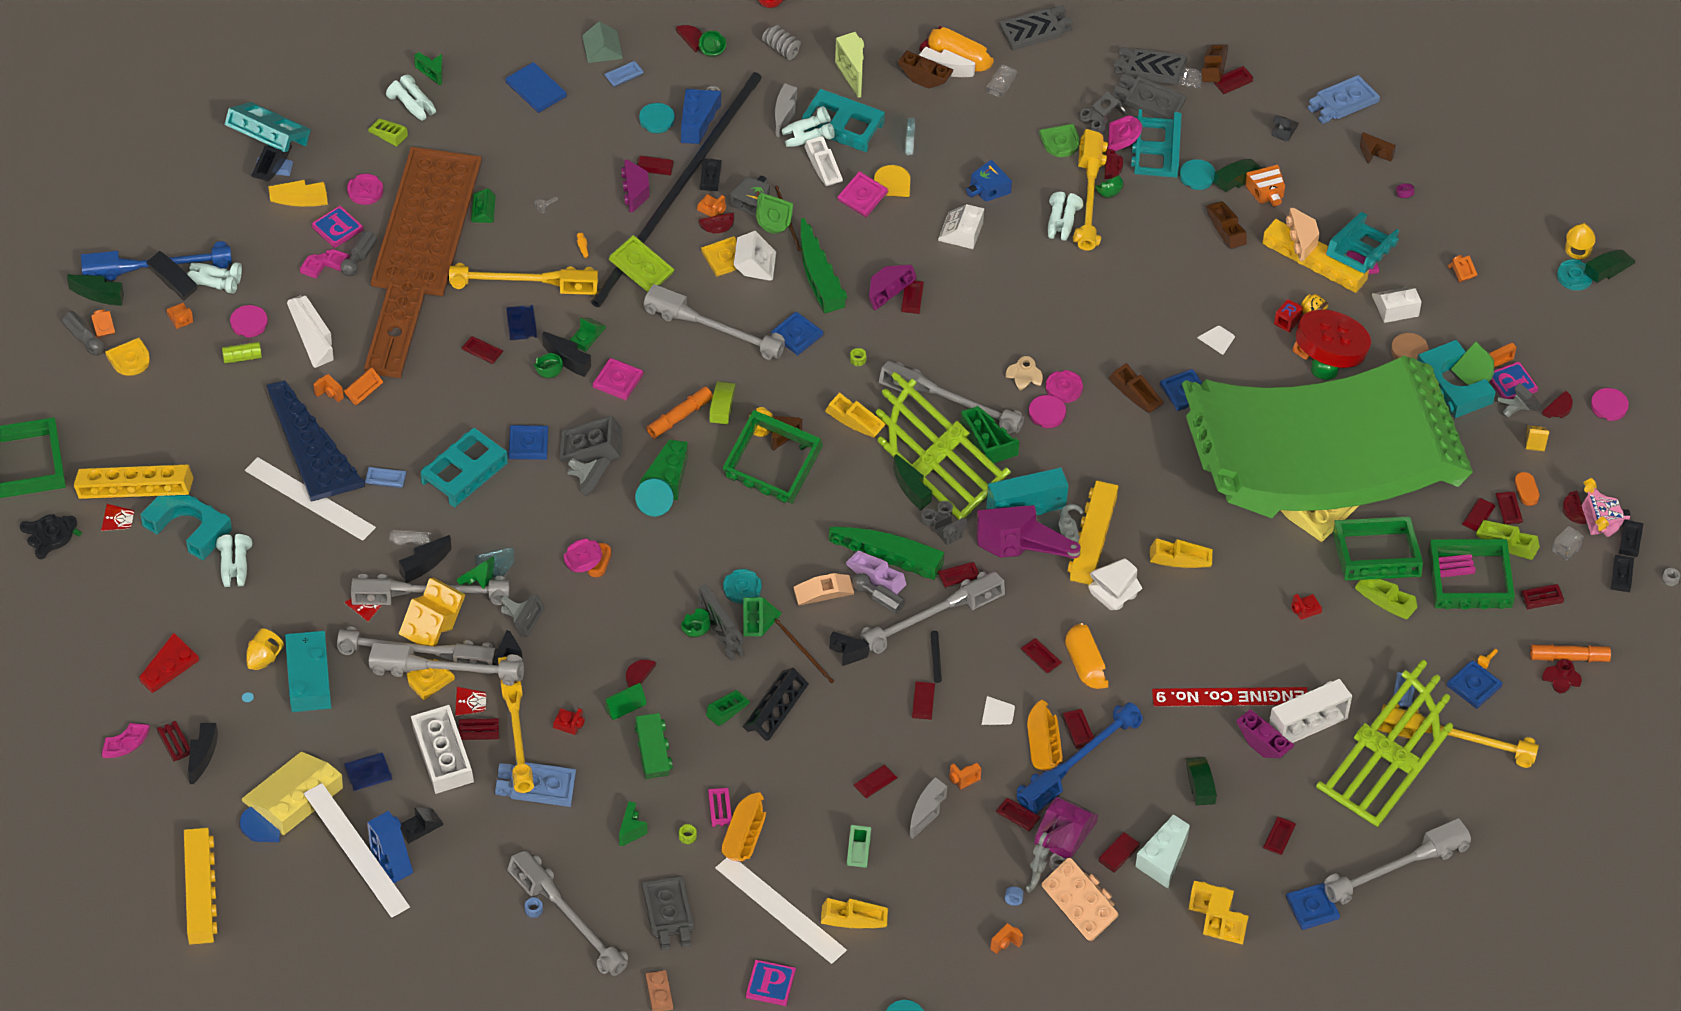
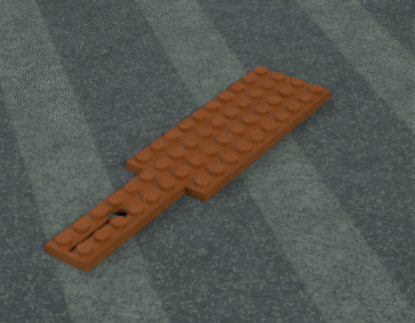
[364,147,482,378]

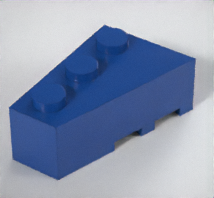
[681,89,721,144]
[367,811,413,883]

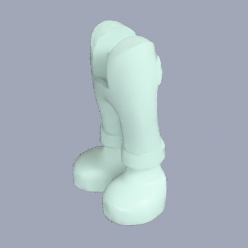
[386,75,436,121]
[781,106,835,147]
[1048,192,1083,241]
[187,262,242,294]
[216,534,253,587]

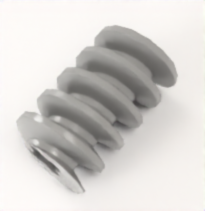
[762,25,801,61]

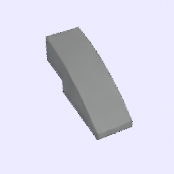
[775,83,797,137]
[910,777,947,839]

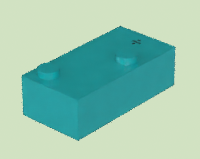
[986,467,1068,515]
[285,631,331,712]

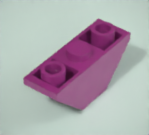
[621,160,650,212]
[869,265,917,310]
[1236,709,1294,758]

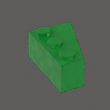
[960,406,1020,467]
[640,439,688,501]
[634,713,673,779]

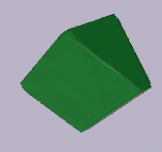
[471,188,496,223]
[605,683,647,720]

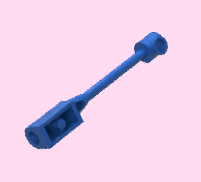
[81,241,232,281]
[1017,702,1143,814]

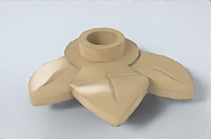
[1006,356,1043,391]

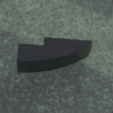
[251,143,292,181]
[146,251,197,301]
[542,331,591,377]
[399,535,452,583]
[188,723,218,784]

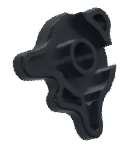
[20,514,78,559]

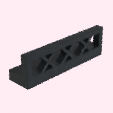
[743,668,809,741]

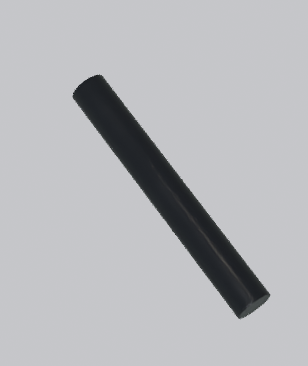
[931,631,942,683]

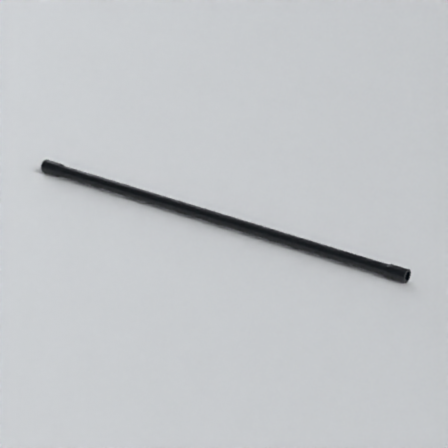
[591,72,762,307]

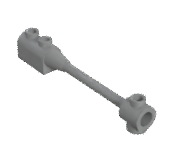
[644,284,785,360]
[879,361,1024,434]
[860,571,1005,654]
[351,574,510,605]
[337,626,496,674]
[369,643,524,686]
[1324,818,1471,904]
[507,851,628,976]

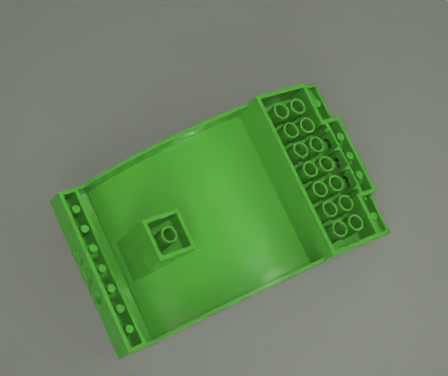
[1182,355,1473,518]

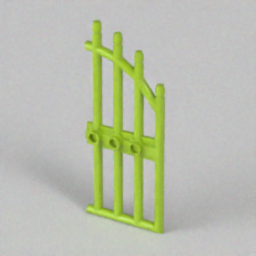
[876,372,1011,520]
[1316,660,1453,828]

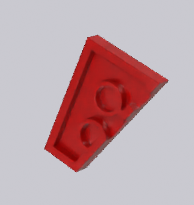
[139,633,199,693]

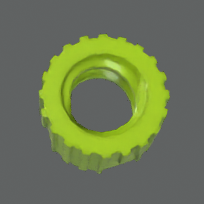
[850,348,867,366]
[679,824,697,844]

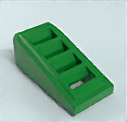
[706,690,750,726]

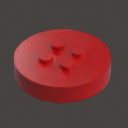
[1295,310,1371,368]

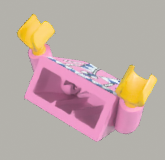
[1581,478,1630,537]

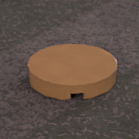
[1391,333,1428,360]

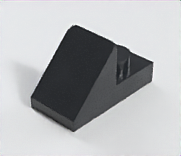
[1272,115,1299,141]
[493,630,523,666]
[829,631,869,666]
[400,807,443,844]

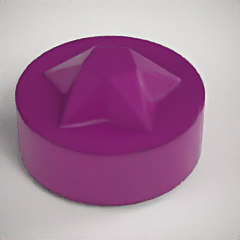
[1396,183,1415,198]

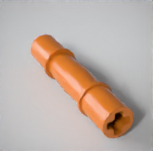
[646,386,713,439]
[1530,644,1611,663]

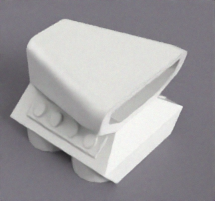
[1088,558,1143,610]

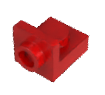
[1291,594,1322,620]
[553,708,585,735]

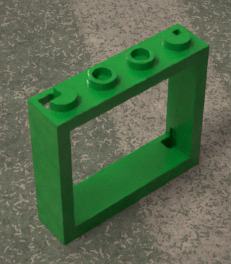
[723,410,823,504]
[0,417,66,498]
[1333,517,1423,581]
[1428,539,1515,610]

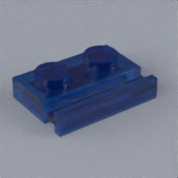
[506,305,537,340]
[344,752,392,791]

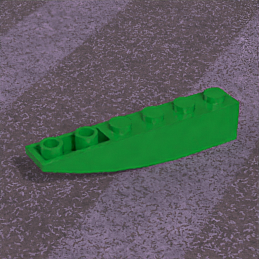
[801,218,847,314]
[829,527,944,580]

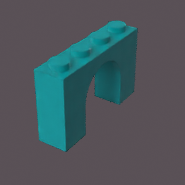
[1417,340,1496,418]
[140,495,232,561]

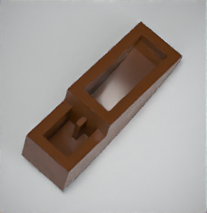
[1202,45,1228,82]
[1206,201,1247,249]
[1109,363,1164,413]

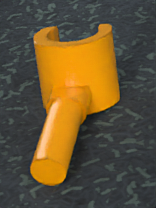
[1478,649,1498,669]

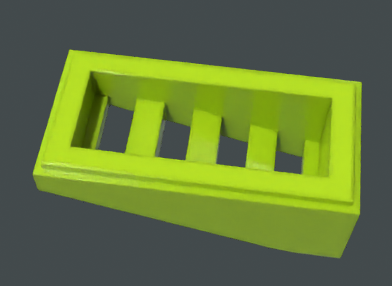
[368,118,408,147]

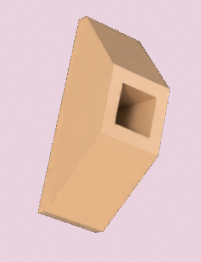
[1286,208,1319,261]
[793,573,854,606]

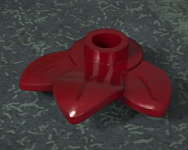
[1542,659,1582,694]

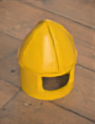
[1565,222,1596,260]
[246,628,284,670]

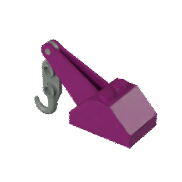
[976,504,1083,558]
[1026,797,1098,893]

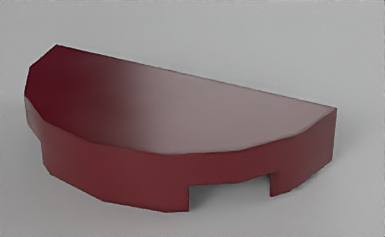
[676,25,702,53]
[1104,149,1123,179]
[699,212,734,234]
[1542,390,1573,418]
[1562,490,1586,524]
[626,660,656,688]

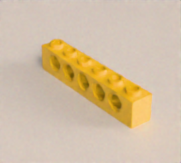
[74,465,194,499]

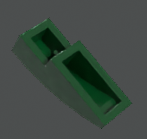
[1214,159,1262,192]
[1584,250,1635,283]
[67,274,124,306]
[893,454,932,510]
[1185,757,1217,806]

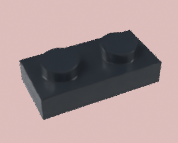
[700,158,722,191]
[1618,520,1644,557]
[1611,555,1634,593]

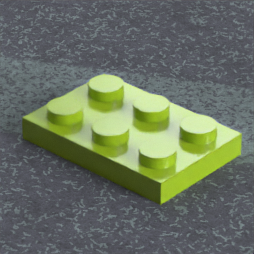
[609,235,674,292]

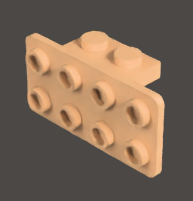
[1042,858,1118,941]

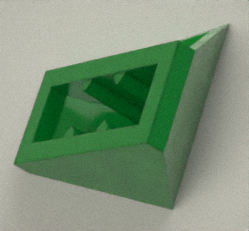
[743,597,782,636]

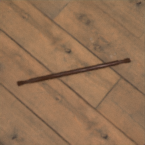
[775,185,801,251]
[775,619,834,684]

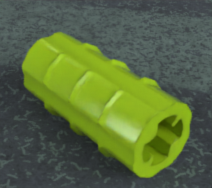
[222,342,262,364]

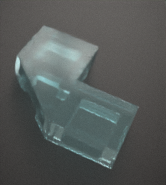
[906,117,915,155]

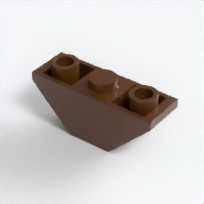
[898,50,954,89]

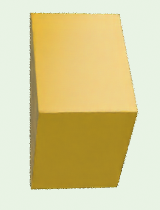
[1526,425,1549,451]

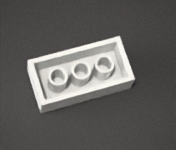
[1269,679,1352,743]
[411,705,474,794]

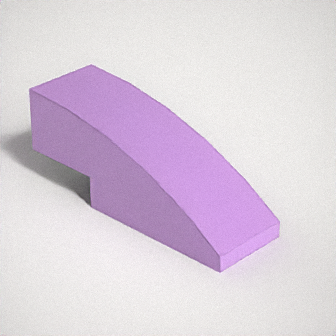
[846,551,907,594]

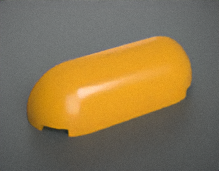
[928,27,994,72]
[1065,623,1108,689]
[1027,700,1063,770]
[722,792,766,862]

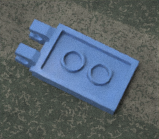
[1307,75,1380,124]
[495,761,576,807]

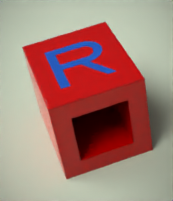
[1274,299,1303,333]

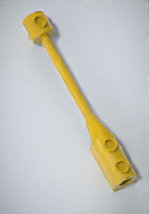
[1073,129,1108,251]
[449,263,598,295]
[498,655,534,793]
[1378,704,1539,768]

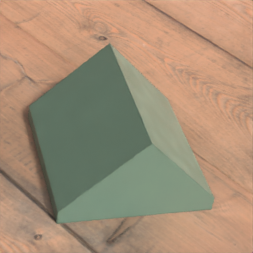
[582,21,623,63]

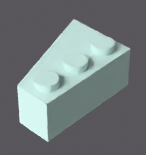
[1135,814,1190,888]

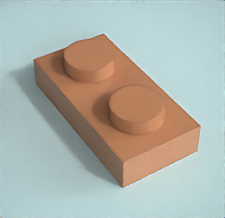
[646,970,673,1011]

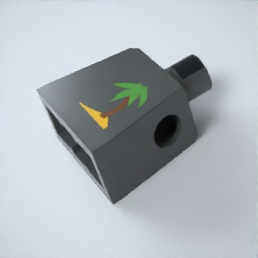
[730,176,770,216]

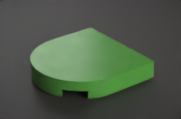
[1039,124,1080,157]
[756,193,793,234]
[1451,341,1494,385]

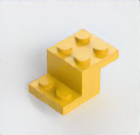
[399,577,466,646]
[1189,881,1249,945]

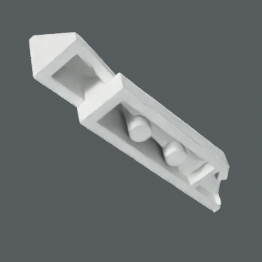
[287,295,334,368]

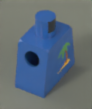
[966,160,1012,202]

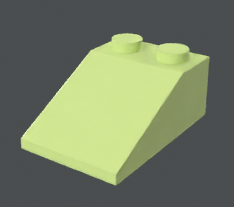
[835,32,864,98]

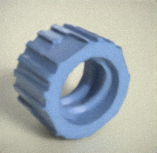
[1004,886,1023,906]
[524,897,543,918]

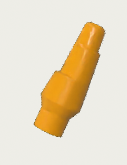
[577,233,589,258]

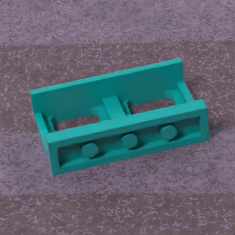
[802,89,885,152]
[224,102,311,152]
[1131,109,1182,178]
[1326,212,1399,274]
[421,428,508,508]

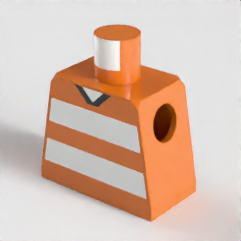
[1245,165,1285,207]

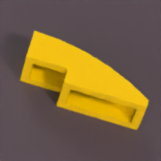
[268,180,328,207]
[825,392,886,438]
[1150,538,1213,568]
[821,898,888,928]

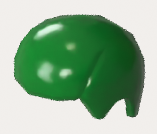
[699,31,726,57]
[1095,175,1124,198]
[534,353,563,379]
[1311,359,1339,380]
[681,608,710,638]

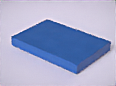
[505,62,567,113]

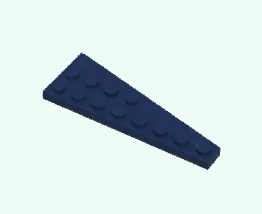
[267,380,365,502]

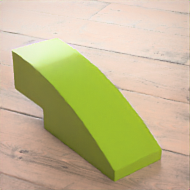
[710,381,736,424]
[1476,520,1540,560]
[1355,579,1418,619]

